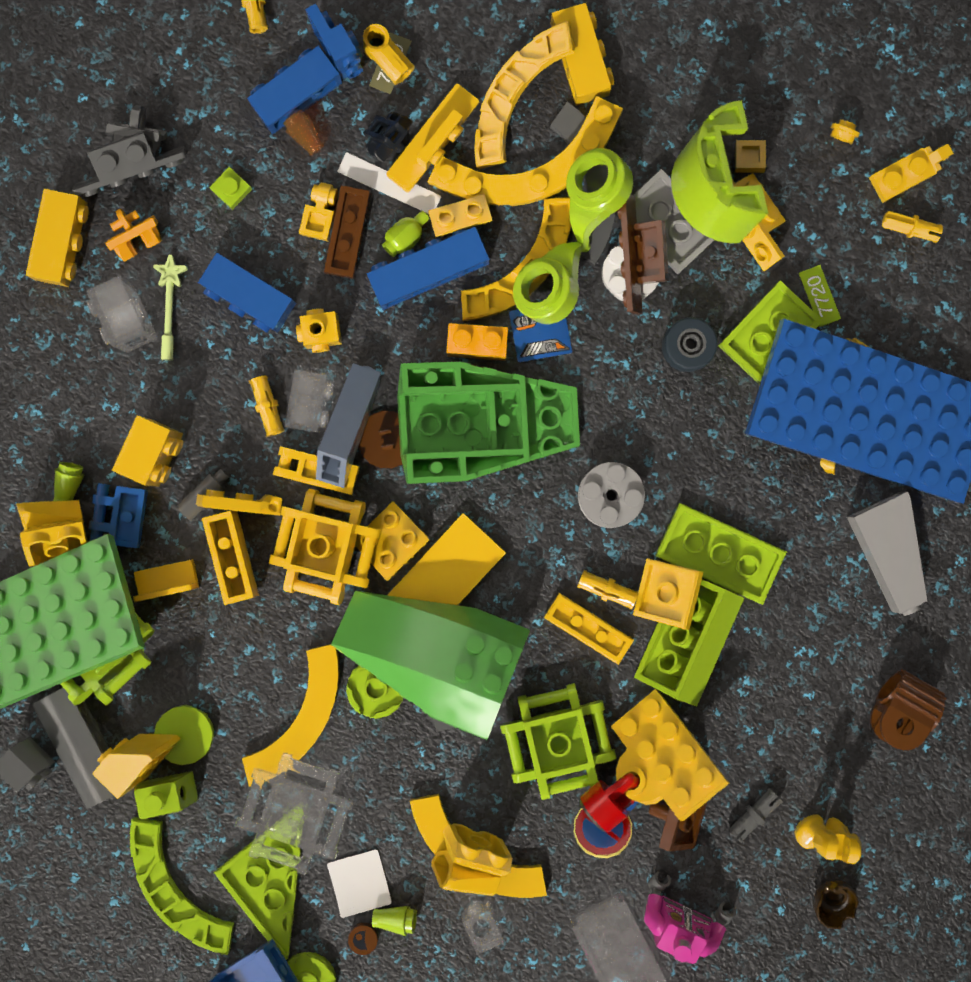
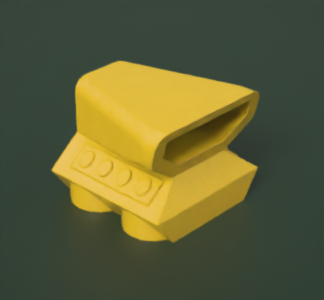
[16,500,88,567]
[431,823,513,896]

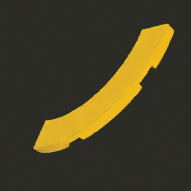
[475,21,575,169]
[461,197,571,321]
[242,644,339,787]
[410,794,547,898]

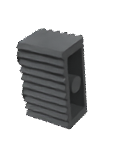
[0,737,55,792]

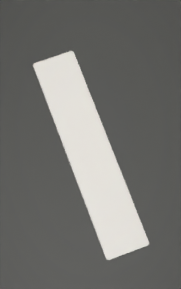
[338,153,441,214]

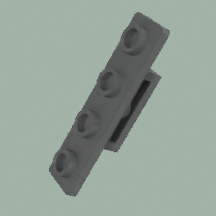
[72,131,187,197]

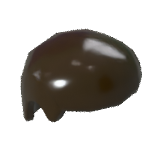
[812,880,859,929]

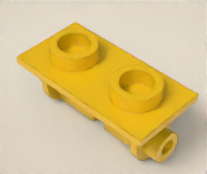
[428,194,492,237]

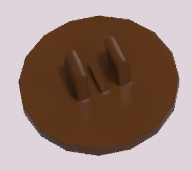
[359,411,403,469]

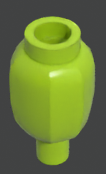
[382,211,430,257]

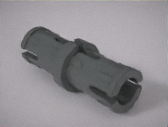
[728,788,783,843]

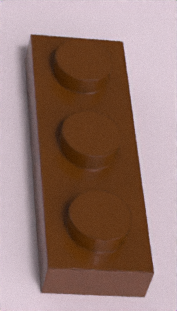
[324,185,371,279]

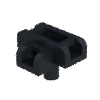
[363,111,413,162]

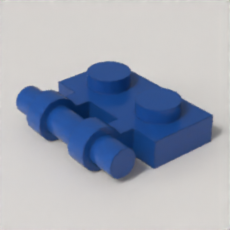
[88,483,148,548]

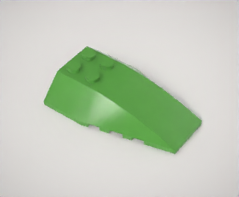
[397,362,580,484]
[331,591,530,740]

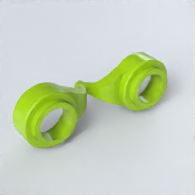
[513,148,633,324]

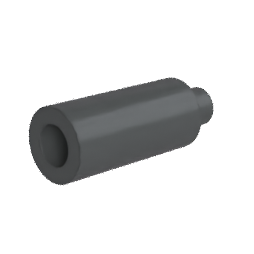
[176,469,229,521]

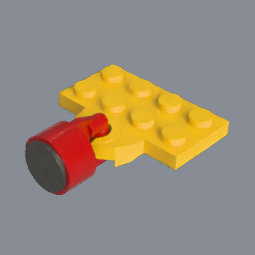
[580,689,729,832]

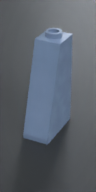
[316,363,381,488]

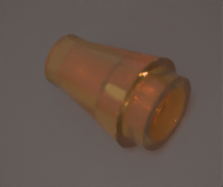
[283,110,324,156]

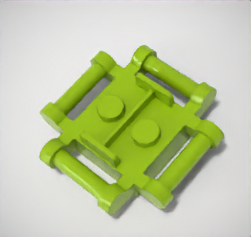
[60,614,155,705]
[500,683,617,800]

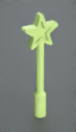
[153,255,188,360]

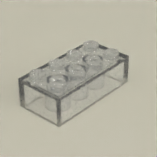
[570,891,668,982]

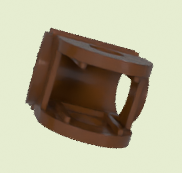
[870,669,946,750]

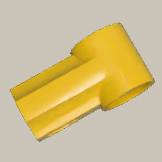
[363,24,415,85]

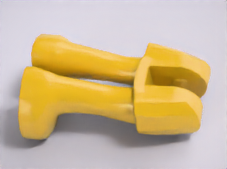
[795,814,862,864]

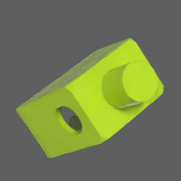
[134,771,199,819]

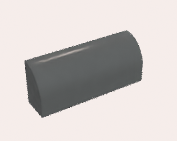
[32,688,114,809]

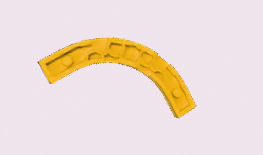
[427,96,623,206]

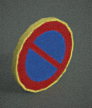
[574,808,632,858]

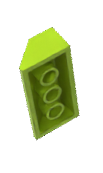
[634,580,744,706]

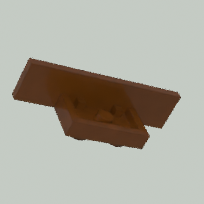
[617,194,669,315]

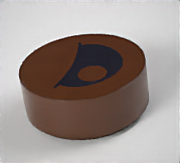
[348,922,378,955]

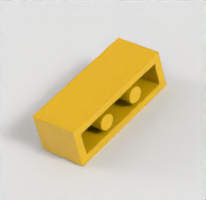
[551,3,614,106]
[26,189,89,287]
[202,511,259,605]

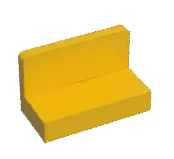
[133,559,199,602]

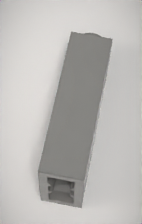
[847,492,927,616]

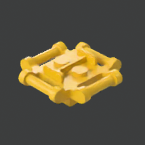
[268,489,382,606]

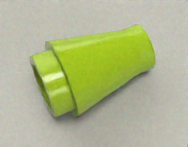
[53,462,84,501]
[372,906,417,936]

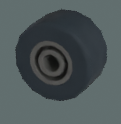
[662,317,718,372]

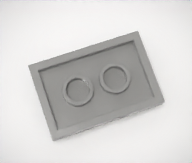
[633,169,714,275]

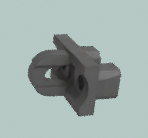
[106,105,167,156]

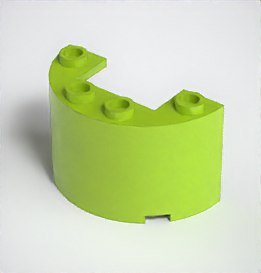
[671,101,768,243]

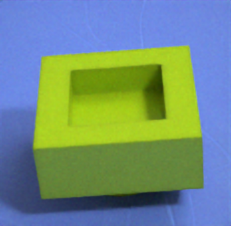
[209,167,252,210]

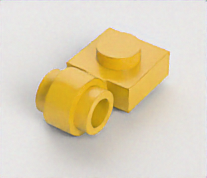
[299,182,338,242]

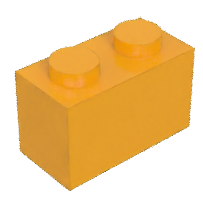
[446,323,508,361]

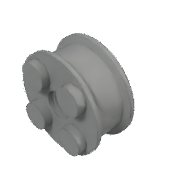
[578,462,645,528]

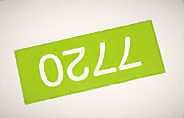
[799,265,841,327]

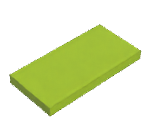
[655,503,787,605]

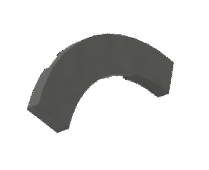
[550,101,616,265]

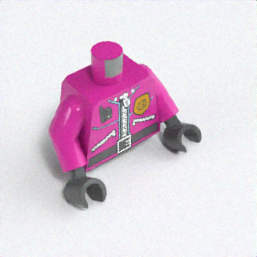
[644,871,736,964]

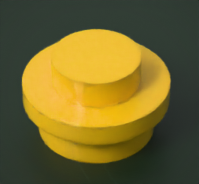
[830,119,860,144]

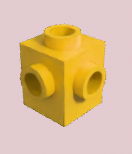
[296,309,342,353]

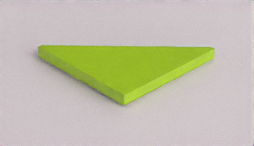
[214,800,306,960]

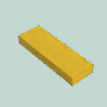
[544,593,634,665]

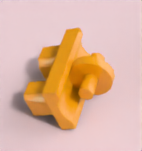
[105,208,162,262]

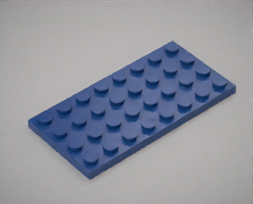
[745,319,971,504]

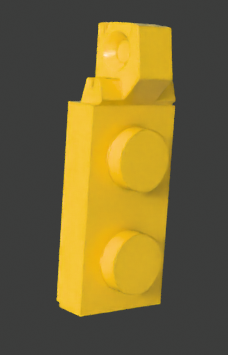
[869,144,954,203]
[196,489,282,516]

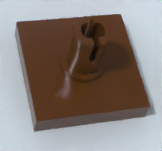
[649,800,707,852]

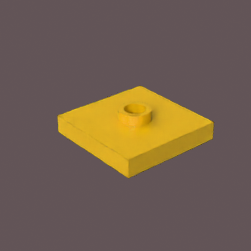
[633,558,703,630]

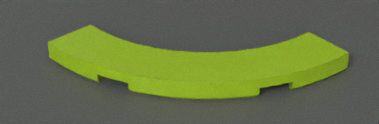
[130,817,234,955]

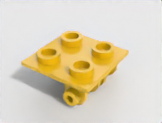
[355,501,429,581]

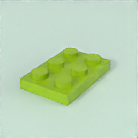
[718,280,823,385]

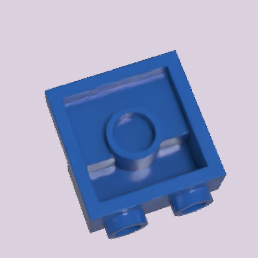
[305,3,363,80]

